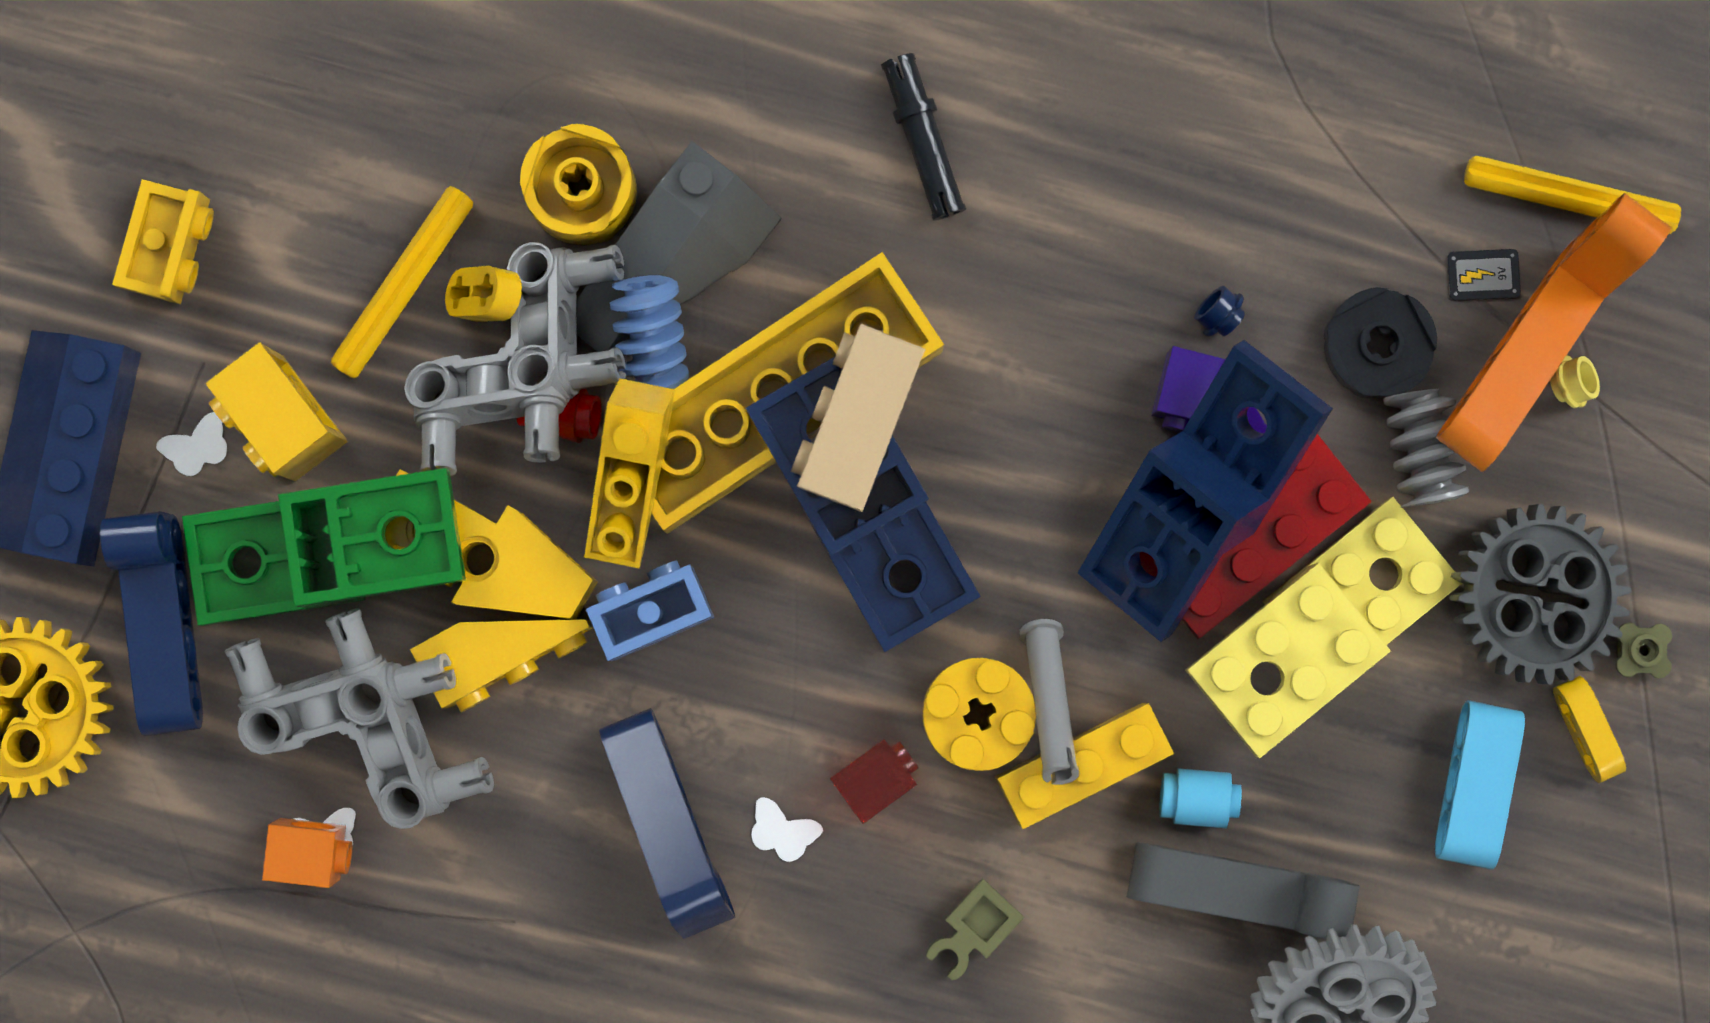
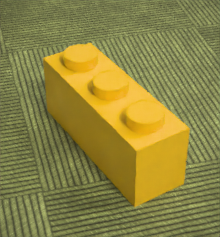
[994,703,1174,829]

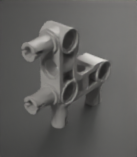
[404,242,626,476]
[225,608,494,829]

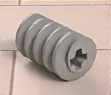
[1383,389,1470,508]

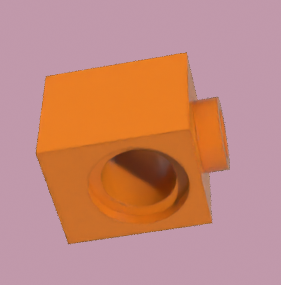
[262,818,352,888]

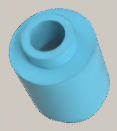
[1159,768,1242,828]

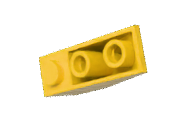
[584,378,675,569]
[410,619,594,712]

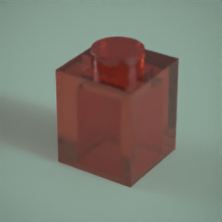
[830,738,919,824]

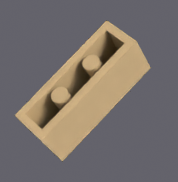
[791,324,925,512]

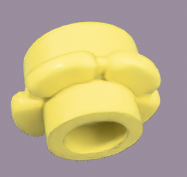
[1550,355,1600,408]

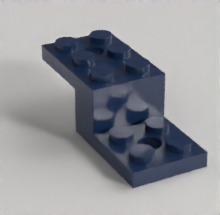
[1077,340,1333,642]
[745,357,981,652]

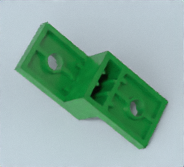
[182,468,466,626]

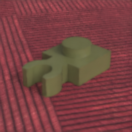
[926,878,1024,981]

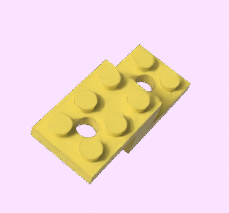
[1185,497,1462,758]

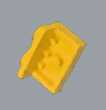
[112,179,214,305]

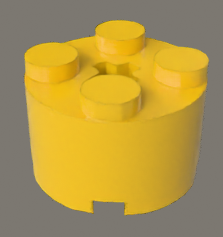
[520,124,637,245]
[922,658,1036,771]

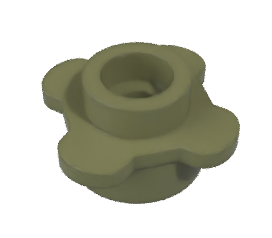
[1615,622,1672,678]

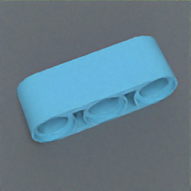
[1435,700,1525,870]

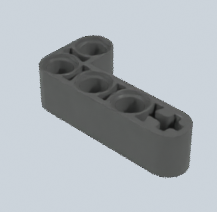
[1126,842,1360,939]

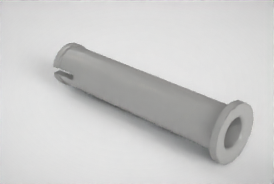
[1019,619,1079,785]

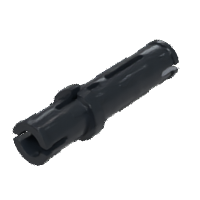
[881,53,966,221]

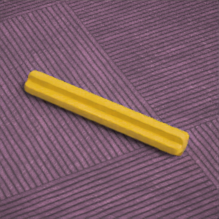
[1464,156,1681,234]
[331,186,473,378]

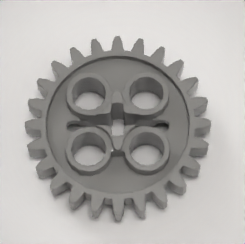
[1251,925,1437,1023]

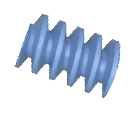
[610,275,689,389]

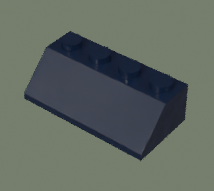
[0,330,141,567]

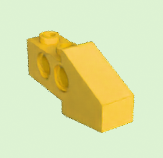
[385,469,598,620]

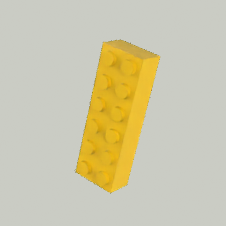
[652,252,944,534]

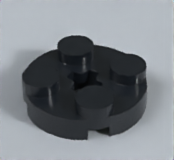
[1324,287,1437,399]

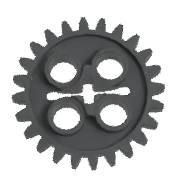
[1450,504,1631,685]

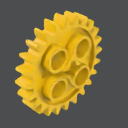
[0,617,114,798]

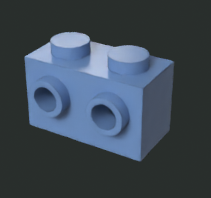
[586,560,715,661]

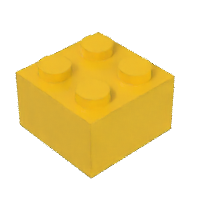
[205,342,348,481]

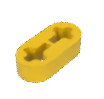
[445,266,522,322]
[1553,676,1626,783]

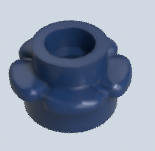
[1194,286,1245,337]

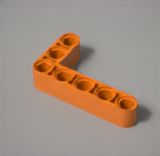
[1436,193,1672,472]

